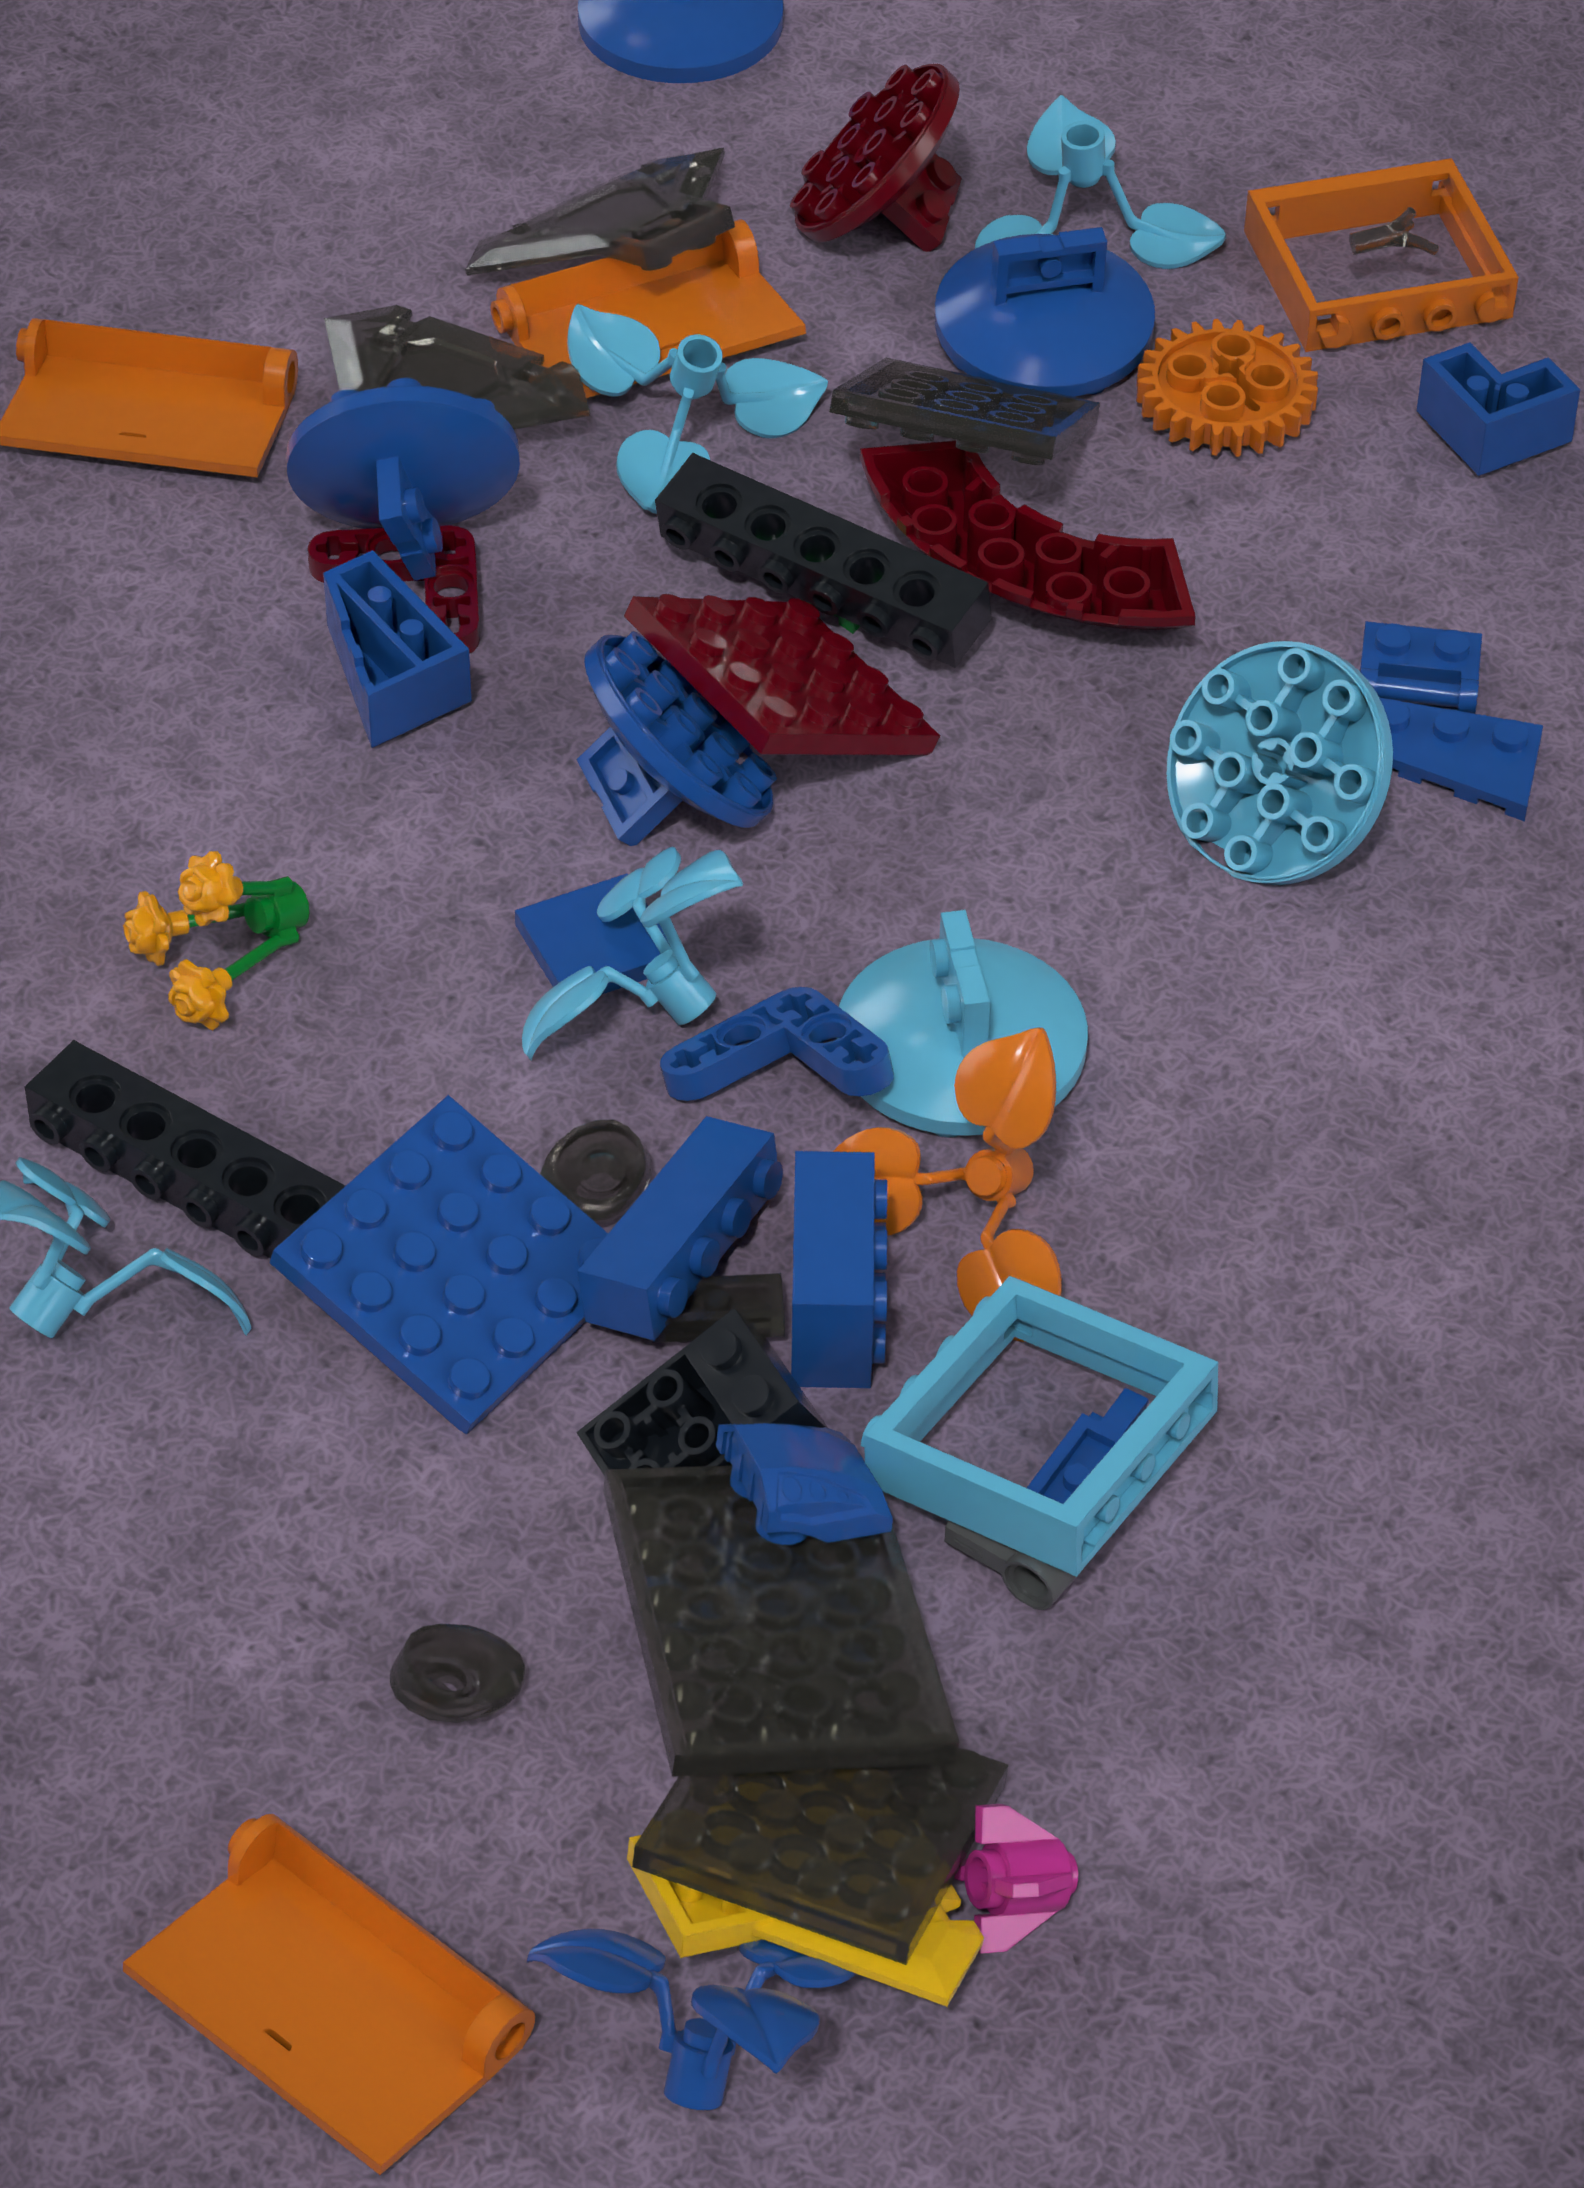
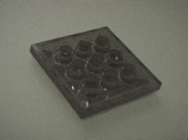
[829,357,1100,465]
[632,1673,1009,1965]

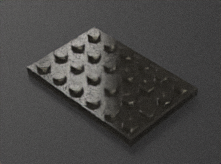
[603,1465,960,1777]

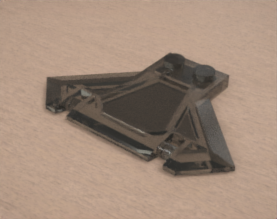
[465,147,735,276]
[324,305,590,430]

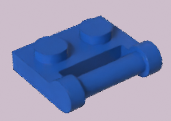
[1360,621,1482,714]

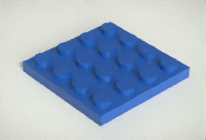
[269,1095,608,1435]

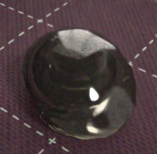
[540,1119,652,1225]
[390,1624,525,1723]

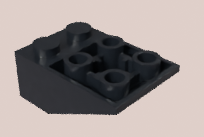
[576,1308,828,1530]

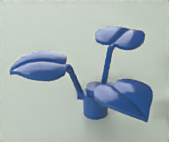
[526,1929,856,2110]

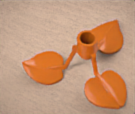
[833,1027,1062,1342]

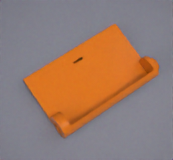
[490,219,806,405]
[0,318,298,478]
[123,1814,535,2175]

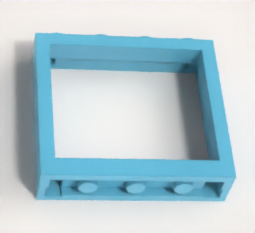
[861,1276,1218,1577]

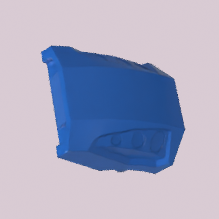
[716,1423,893,1545]

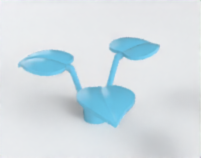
[975,95,1226,269]
[567,304,828,514]
[522,847,743,1061]
[0,1157,251,1338]

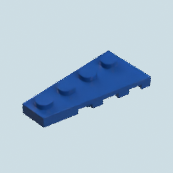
[1379,698,1543,822]

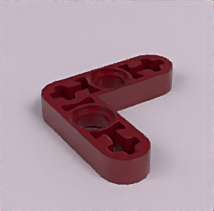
[307,525,480,654]

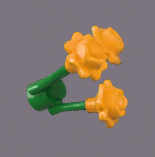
[123,851,310,1031]

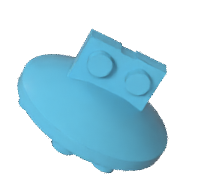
[1166,641,1393,885]
[835,910,1088,1137]

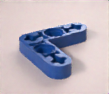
[660,987,894,1101]

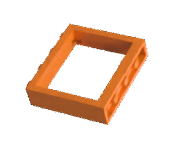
[1244,158,1519,352]

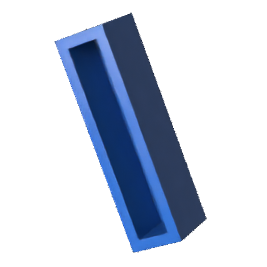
[577,1116,783,1341]

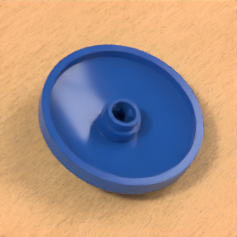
[578,0,783,83]

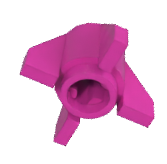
[944,1804,1078,1954]

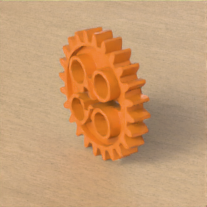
[1136,319,1318,457]

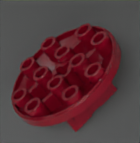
[790,64,962,252]

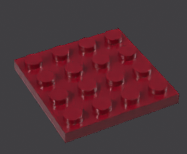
[624,594,941,755]

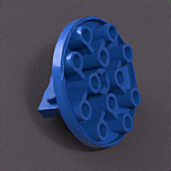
[934,227,1155,401]
[286,378,520,581]
[576,631,777,846]

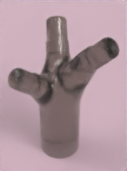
[1349,207,1439,255]

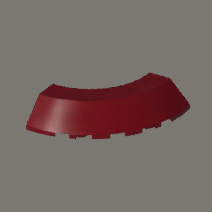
[860,439,1196,630]

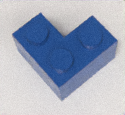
[1416,342,1580,476]

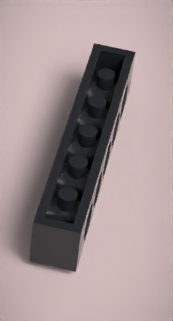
[655,453,992,668]
[24,1040,346,1259]

